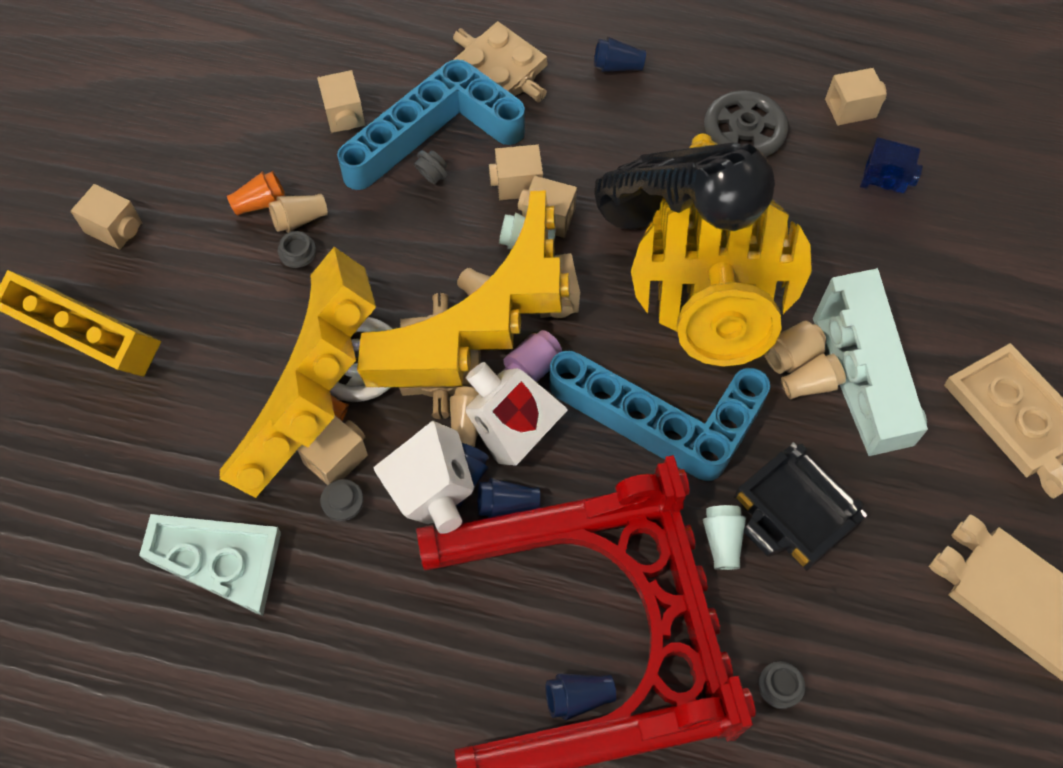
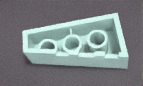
[813,268,928,456]

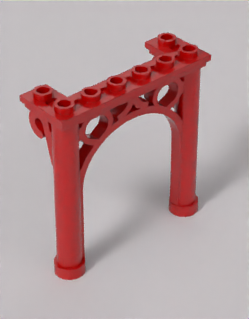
[416,455,756,768]

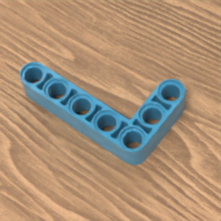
[337,59,525,190]
[549,351,770,481]

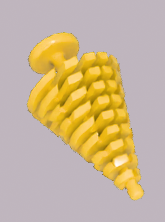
[631,133,812,367]

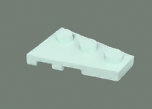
[139,514,281,616]

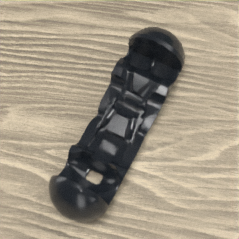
[594,143,775,231]

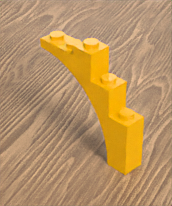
[357,190,570,387]
[220,247,376,498]

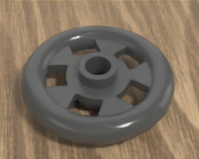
[704,90,788,157]

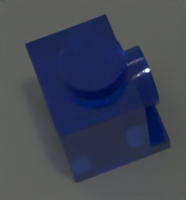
[860,137,923,193]

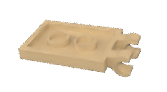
[944,343,1063,499]
[929,515,1063,681]

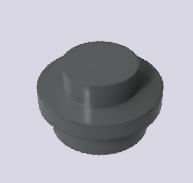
[414,150,448,184]
[278,231,316,268]
[320,479,364,521]
[758,661,805,709]

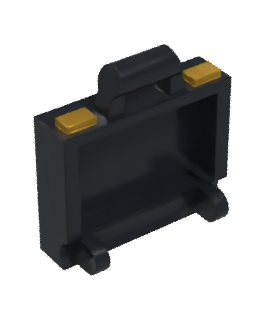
[734,442,868,571]

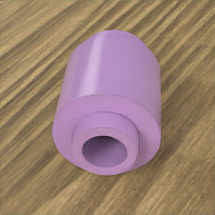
[504,330,562,382]

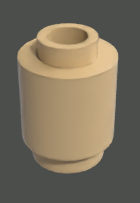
[764,321,826,374]

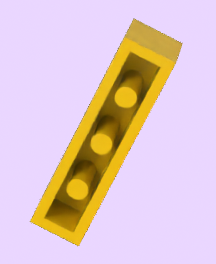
[0,270,161,377]

